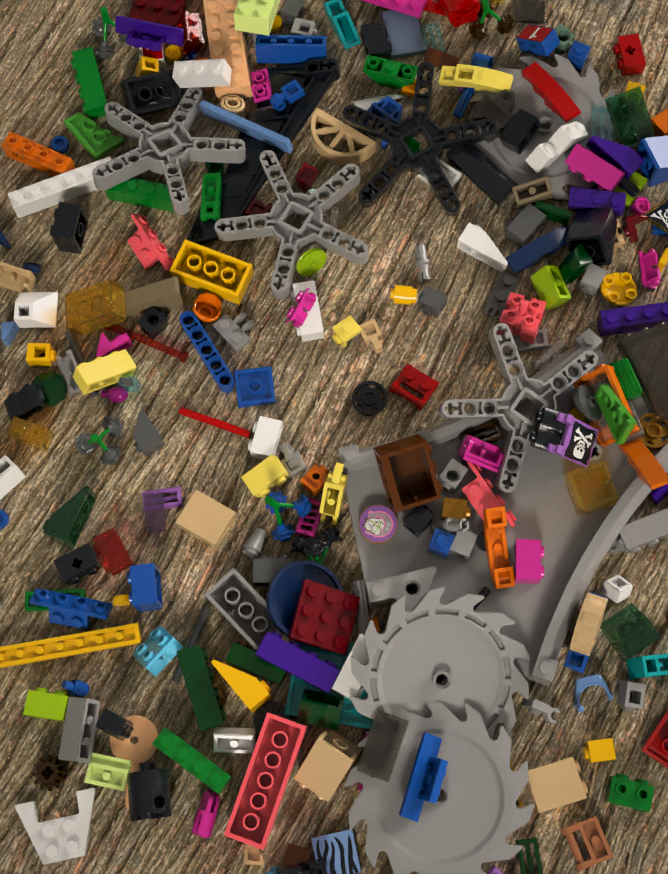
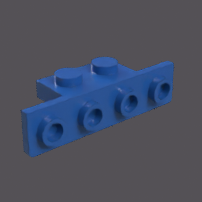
[30,588,112,630]
[399,732,448,822]

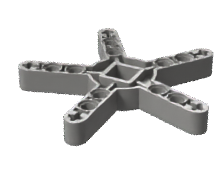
[92,87,246,215]
[214,150,369,300]
[438,323,602,493]

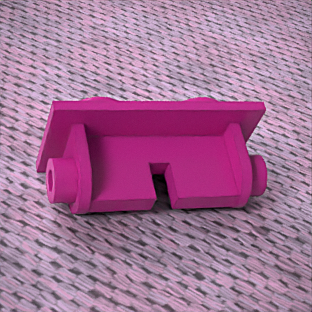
[638,249,661,290]
[285,288,316,328]

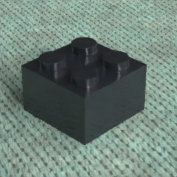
[50,202,89,254]

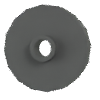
[573,385,602,423]

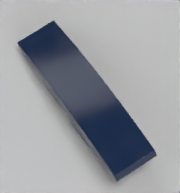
[505,224,569,274]

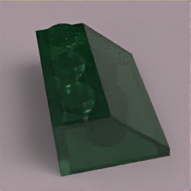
[605,86,656,148]

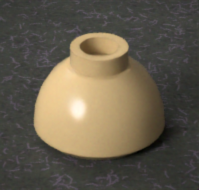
[220,95,245,116]

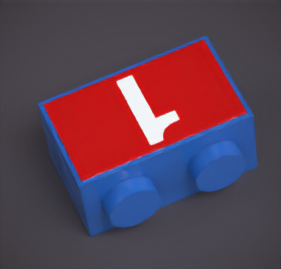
[516,24,560,57]

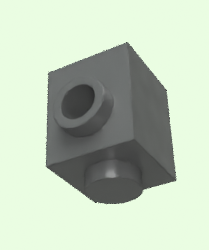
[418,286,448,318]

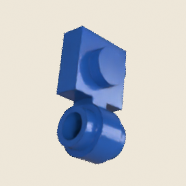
[270,79,305,111]

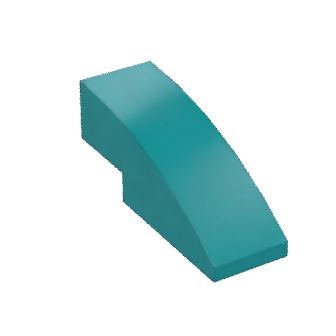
[323,0,361,50]

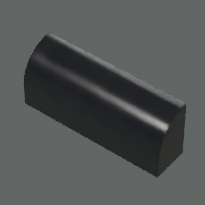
[446,143,518,206]

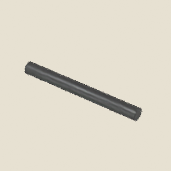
[65,330,99,398]
[172,606,211,683]

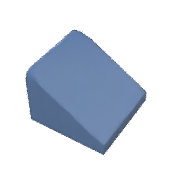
[1,321,19,346]

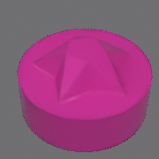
[631,197,650,215]

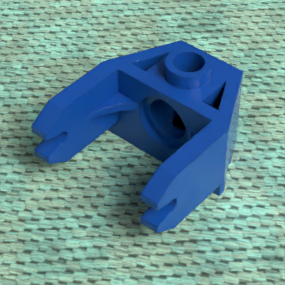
[356,96,403,150]

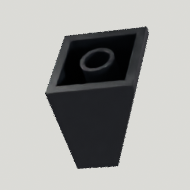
[565,207,617,266]

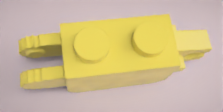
[319,463,348,525]

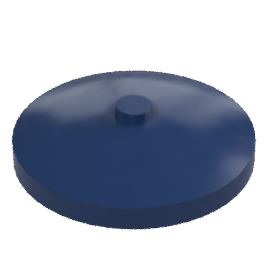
[266,560,343,637]

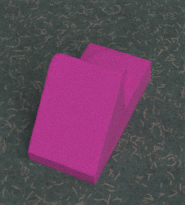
[96,332,133,357]

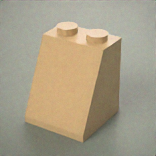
[294,728,362,802]

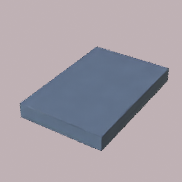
[381,10,425,59]

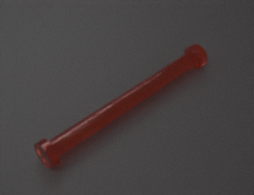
[104,319,189,363]

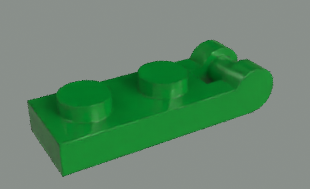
[200,172,222,221]

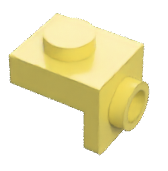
[332,315,362,348]

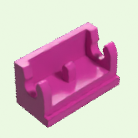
[458,434,504,473]

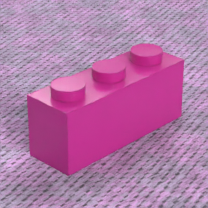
[564,143,625,192]

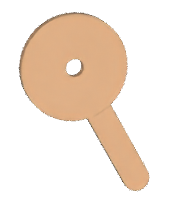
[110,715,159,809]

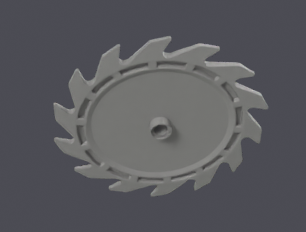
[466,54,626,201]
[350,586,531,740]
[344,701,535,874]

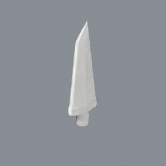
[352,94,405,111]

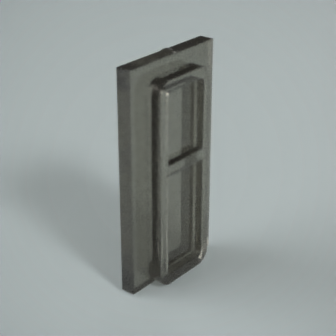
[357,710,409,783]

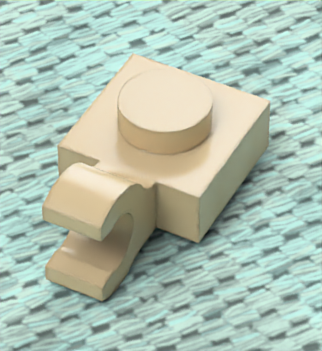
[359,319,383,355]

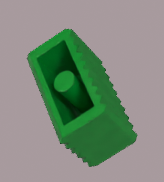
[604,358,643,400]

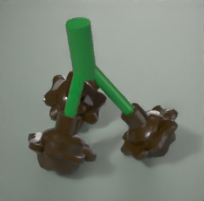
[469,0,515,40]

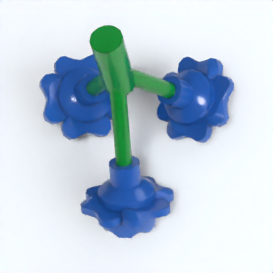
[265,491,312,542]

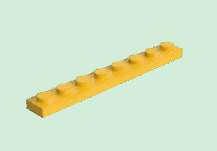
[0,623,141,669]

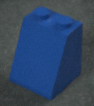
[636,135,668,187]

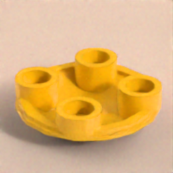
[600,272,637,306]

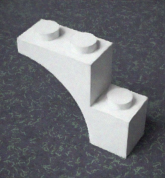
[525,121,588,173]

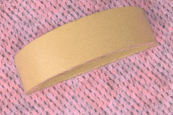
[311,108,376,165]

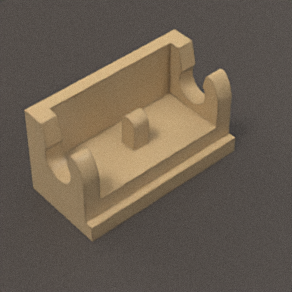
[0,262,37,293]

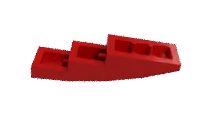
[521,62,581,123]

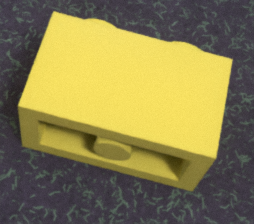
[241,454,289,498]

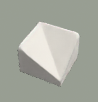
[602,575,633,603]

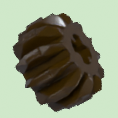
[31,755,68,791]

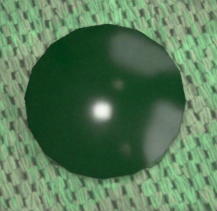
[32,372,67,407]

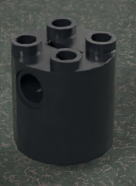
[127,762,172,821]

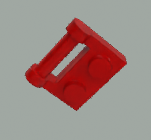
[389,363,439,410]

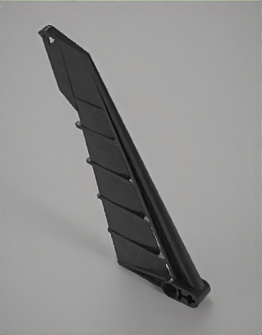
[187,58,340,245]

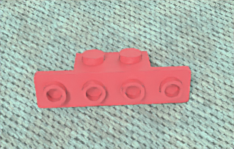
[127,213,174,272]
[461,461,517,528]

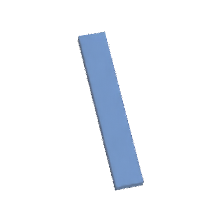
[199,100,293,154]

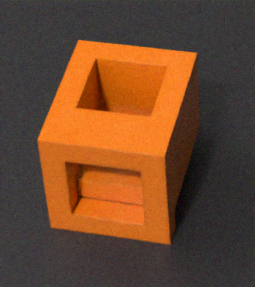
[300,464,329,497]

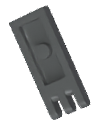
[483,270,520,320]

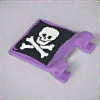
[546,412,599,468]

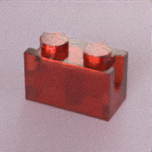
[177,10,204,55]
[93,527,134,576]

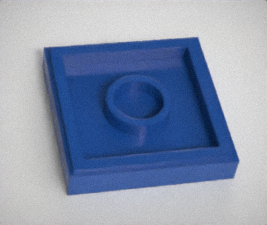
[234,366,276,408]

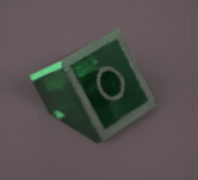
[600,603,661,660]

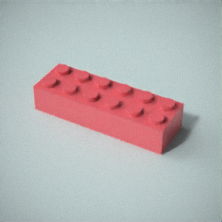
[224,712,308,850]

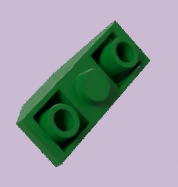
[362,54,418,89]

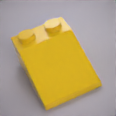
[211,660,272,714]

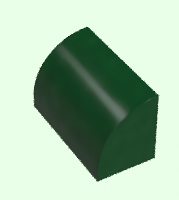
[558,243,593,285]
[297,689,345,730]

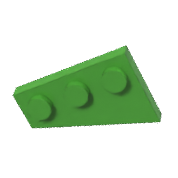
[64,112,125,161]
[595,384,637,445]

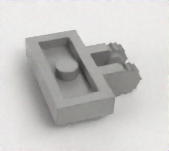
[212,312,255,353]

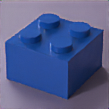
[127,563,163,612]

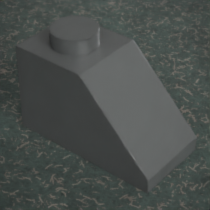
[133,409,165,457]

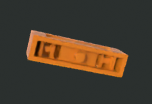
[1,131,76,177]

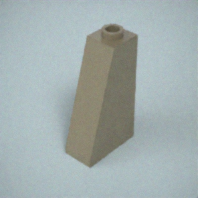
[112,276,185,319]

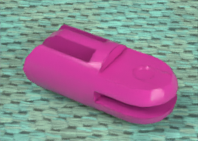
[192,790,220,838]

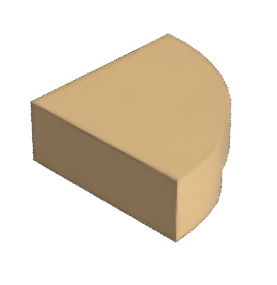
[243,844,265,866]

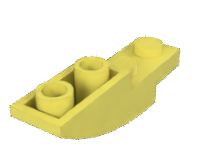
[438,64,513,94]

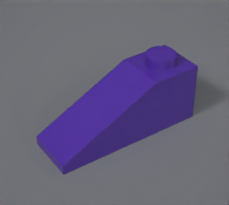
[586,135,645,179]

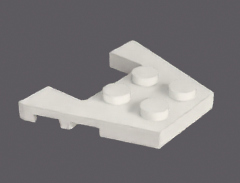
[15,788,96,865]

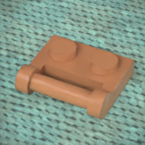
[561,816,613,871]

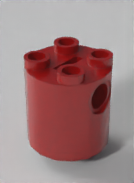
[437,0,480,27]

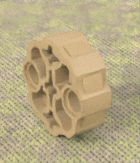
[570,592,608,656]

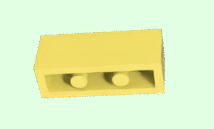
[73,349,137,395]

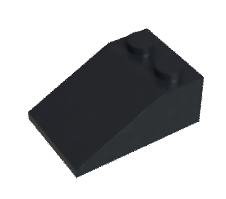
[120,69,182,117]

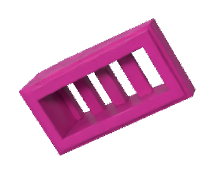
[295,498,321,538]

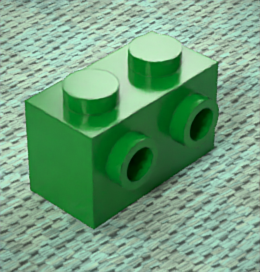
[604,773,655,812]

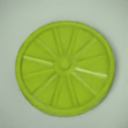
[296,248,327,276]

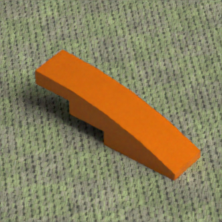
[619,439,668,490]

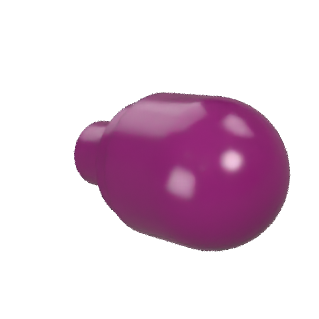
[101,387,128,402]

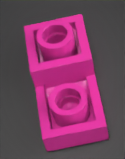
[250,68,272,103]

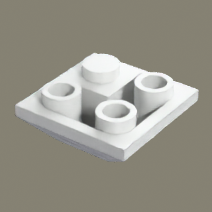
[14,292,58,328]

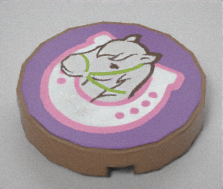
[358,504,398,544]

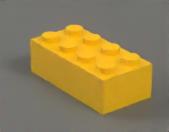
[169,239,254,305]

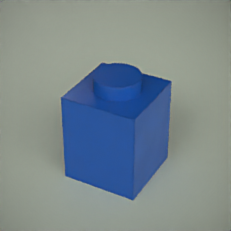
[567,40,591,73]
[427,528,455,558]

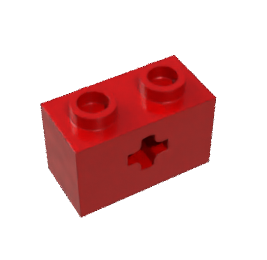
[613,33,646,76]

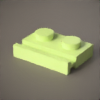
[84,752,133,792]

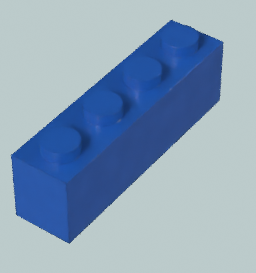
[255,35,327,64]

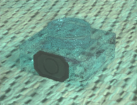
[118,376,141,393]

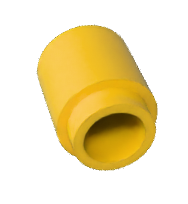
[390,285,417,305]

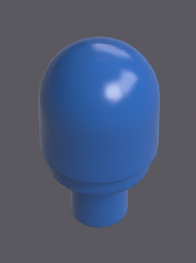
[62,679,89,697]

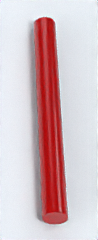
[179,407,252,438]

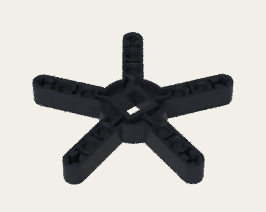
[343,62,497,217]

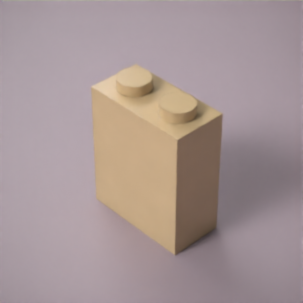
[175,490,238,549]
[526,757,588,814]

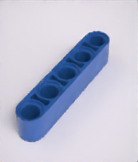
[179,311,235,393]

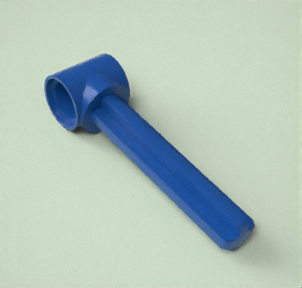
[453,52,494,119]

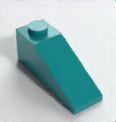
[626,654,668,680]

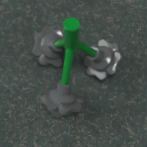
[91,7,128,59]
[75,415,124,465]

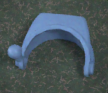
[574,673,613,712]

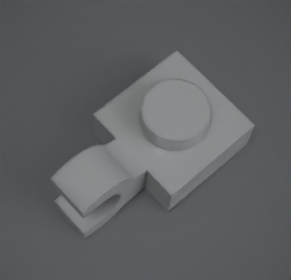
[279,442,308,478]
[522,698,560,724]

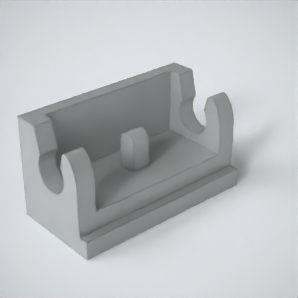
[56,349,81,396]

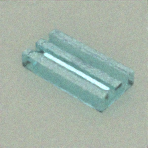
[421,23,446,53]
[591,107,611,141]

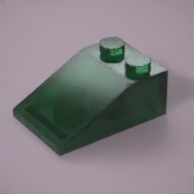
[43,486,97,549]

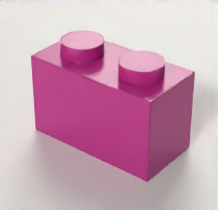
[514,539,544,584]

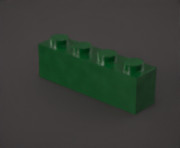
[176,644,226,732]

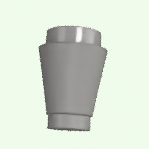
[243,528,266,558]

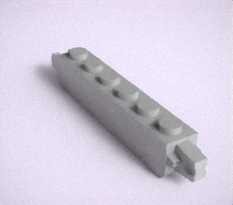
[608,508,668,554]

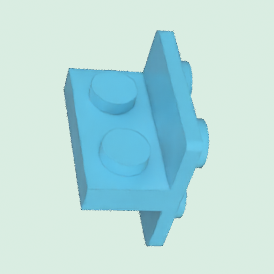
[133,625,183,677]

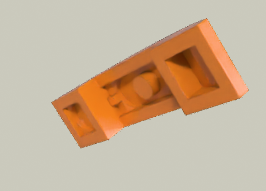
[484,506,515,589]

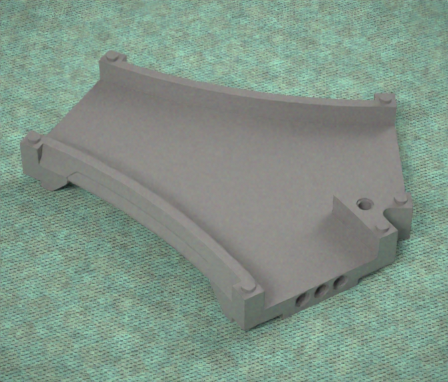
[338,328,668,686]

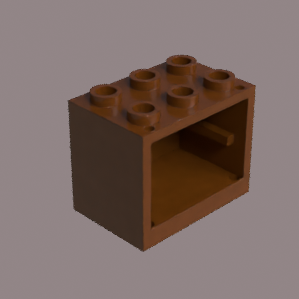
[373,434,443,513]

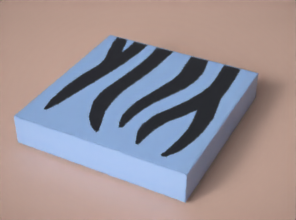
[311,830,361,874]

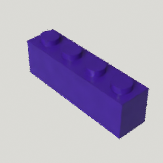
[596,302,668,337]
[254,631,340,693]

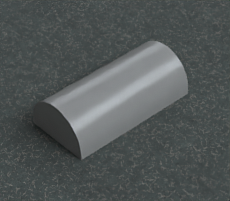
[204,568,282,651]

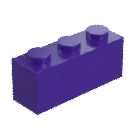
[567,187,627,216]

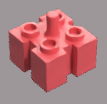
[497,292,547,344]

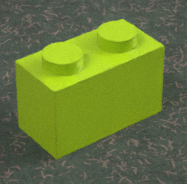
[530,265,571,309]
[23,687,69,722]

